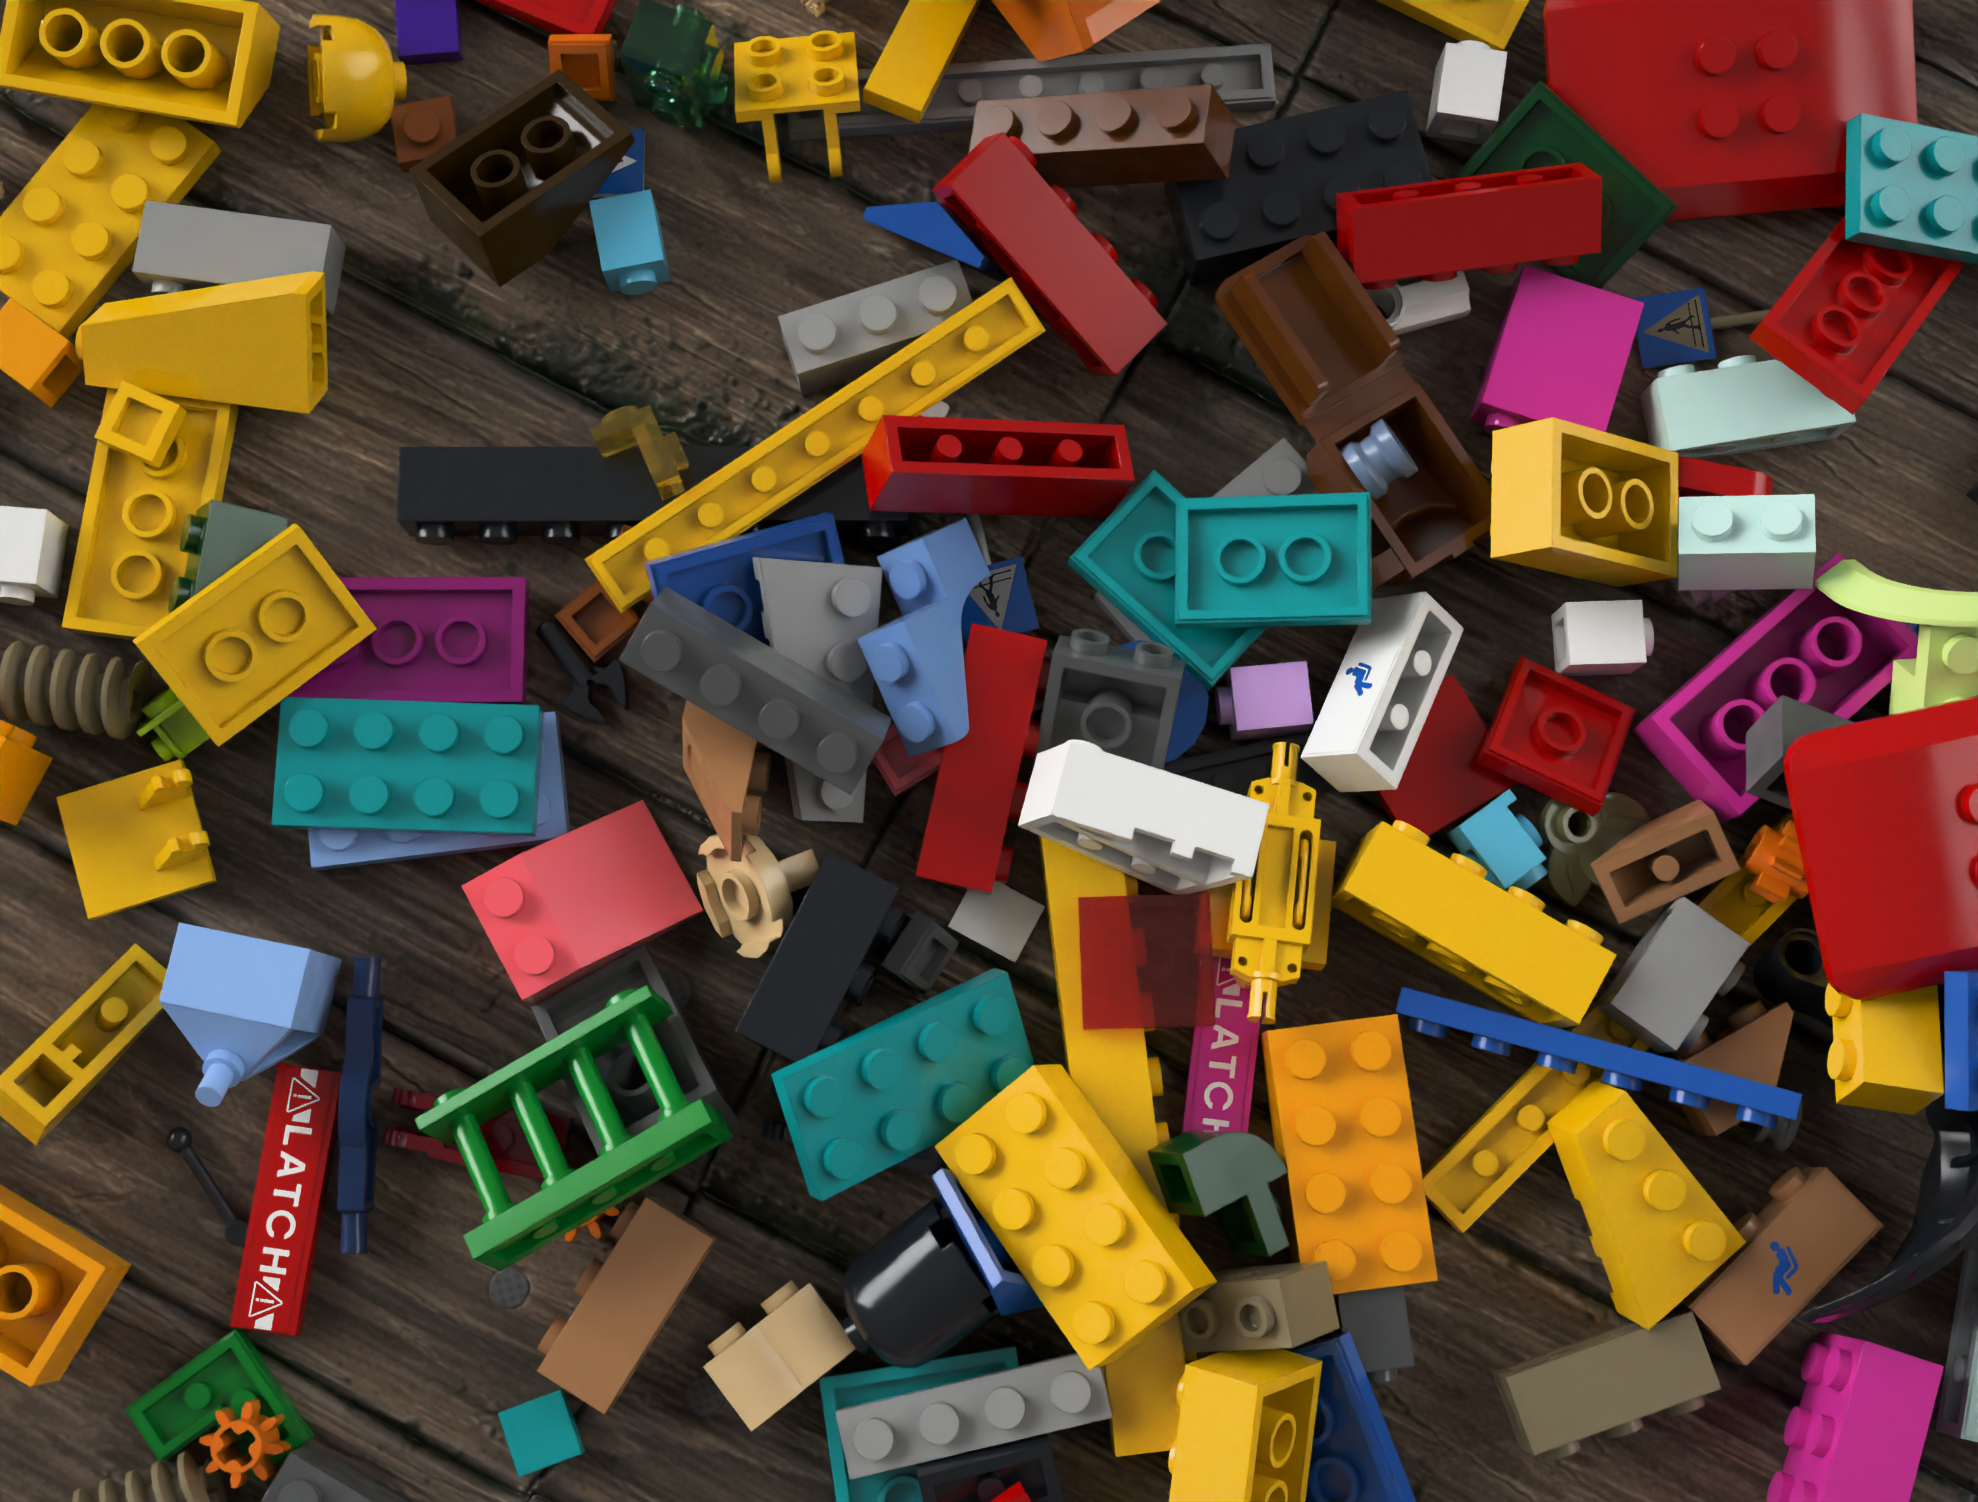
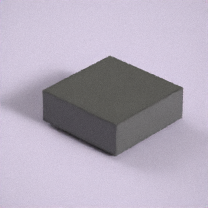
[881,911,959,996]

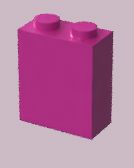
[1470,265,1644,435]

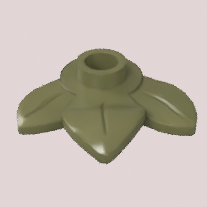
[1539,792,1651,906]

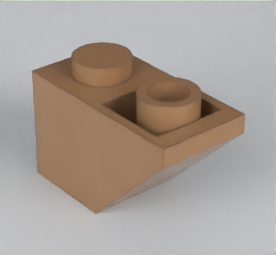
[1669,999,1794,1136]

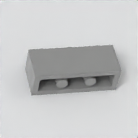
[132,200,346,317]
[778,259,973,396]

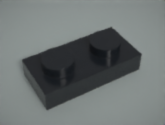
[916,1433,1064,1502]

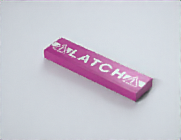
[1180,955,1263,1134]

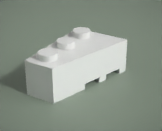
[1018,740,1270,897]

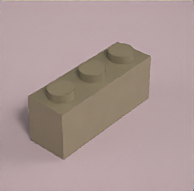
[1492,1307,1722,1461]

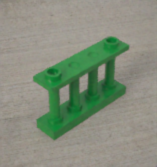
[415,985,733,1271]

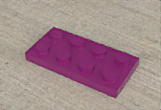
[273,577,530,707]

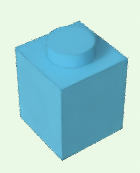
[589,189,671,295]

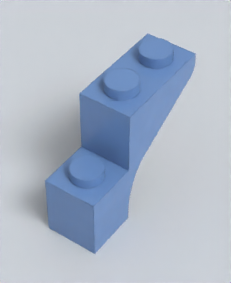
[857,518,991,758]

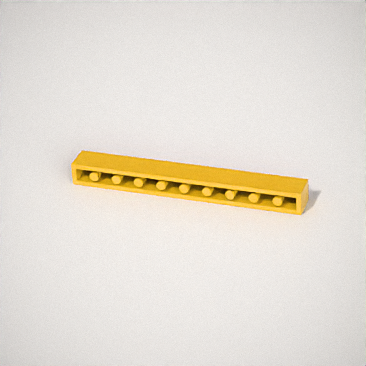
[1038,835,1197,1457]

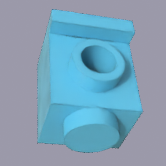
[1446,789,1548,890]

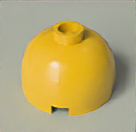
[307,14,407,143]

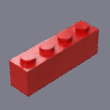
[932,132,1167,376]
[1336,162,1602,290]
[861,415,1135,518]
[915,623,1052,895]

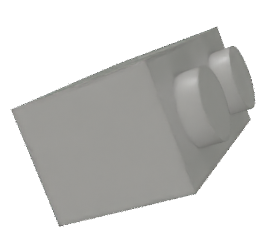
[1595,897,1750,1054]

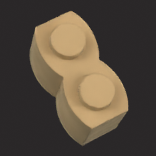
[703,1280,856,1432]

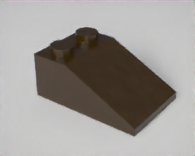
[409,69,635,287]

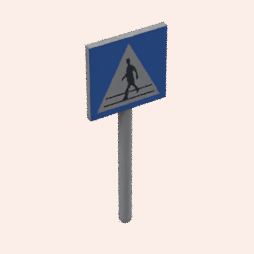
[961,514,1040,645]

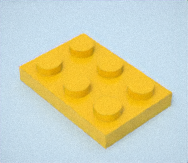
[132,523,377,747]

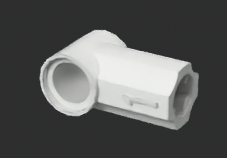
[1365,270,1471,335]

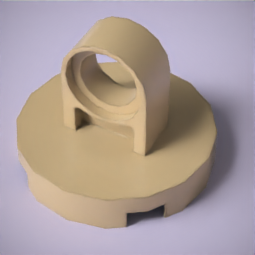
[697,834,820,958]

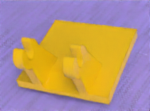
[734,30,861,184]
[56,759,217,920]

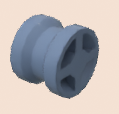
[1340,419,1419,501]

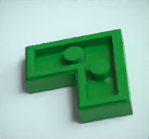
[125,1328,315,1479]

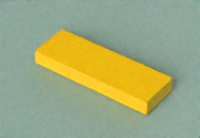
[862,0,982,124]

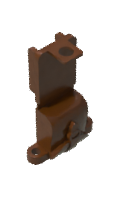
[1215,231,1492,594]

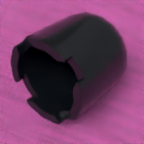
[842,1198,1000,1368]

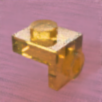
[590,405,690,500]

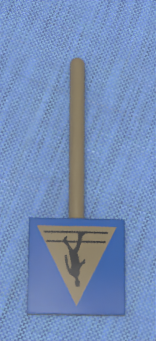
[1631,287,1770,370]

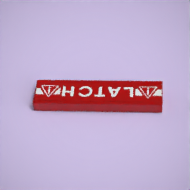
[230,1063,342,1336]

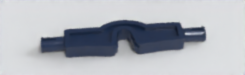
[337,956,384,1254]

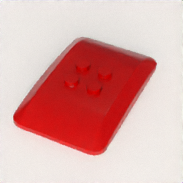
[1543,0,1918,222]
[1784,695,1978,1000]

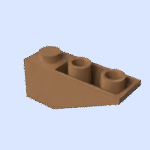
[682,700,771,862]

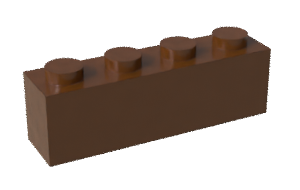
[969,84,1236,188]

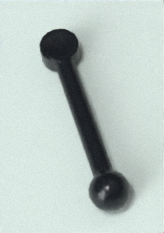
[166,1127,249,1246]

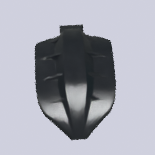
[1753,928,1978,1323]

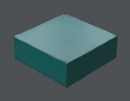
[498,1388,585,1477]

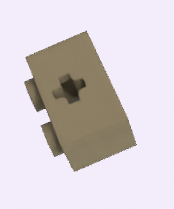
[1178,1261,1340,1353]

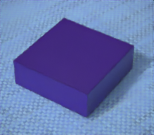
[394,0,463,65]

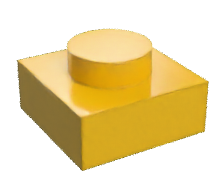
[94,380,187,468]

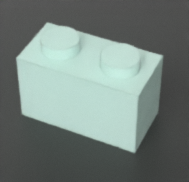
[1678,494,1816,590]

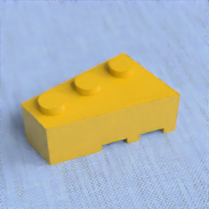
[1547,1080,1746,1331]

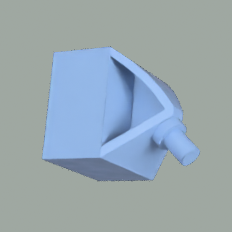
[159,922,342,1107]

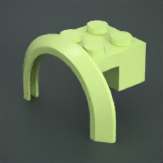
[1815,559,1978,715]

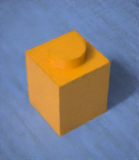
[0,298,84,408]

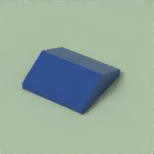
[862,201,998,273]
[932,1168,1045,1316]

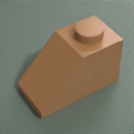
[1590,799,1741,924]

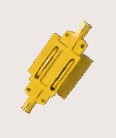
[1194,742,1336,1024]

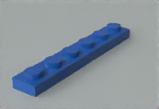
[1395,987,1802,1129]

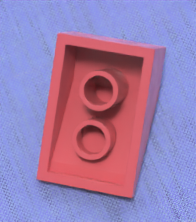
[461,800,704,1005]

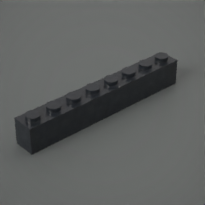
[397,446,909,545]

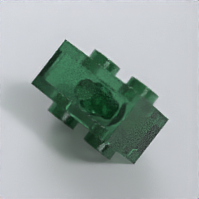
[619,0,729,129]

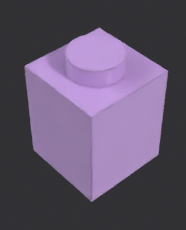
[1215,661,1314,741]

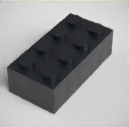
[1163,91,1432,286]

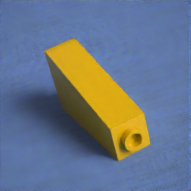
[75,271,328,414]

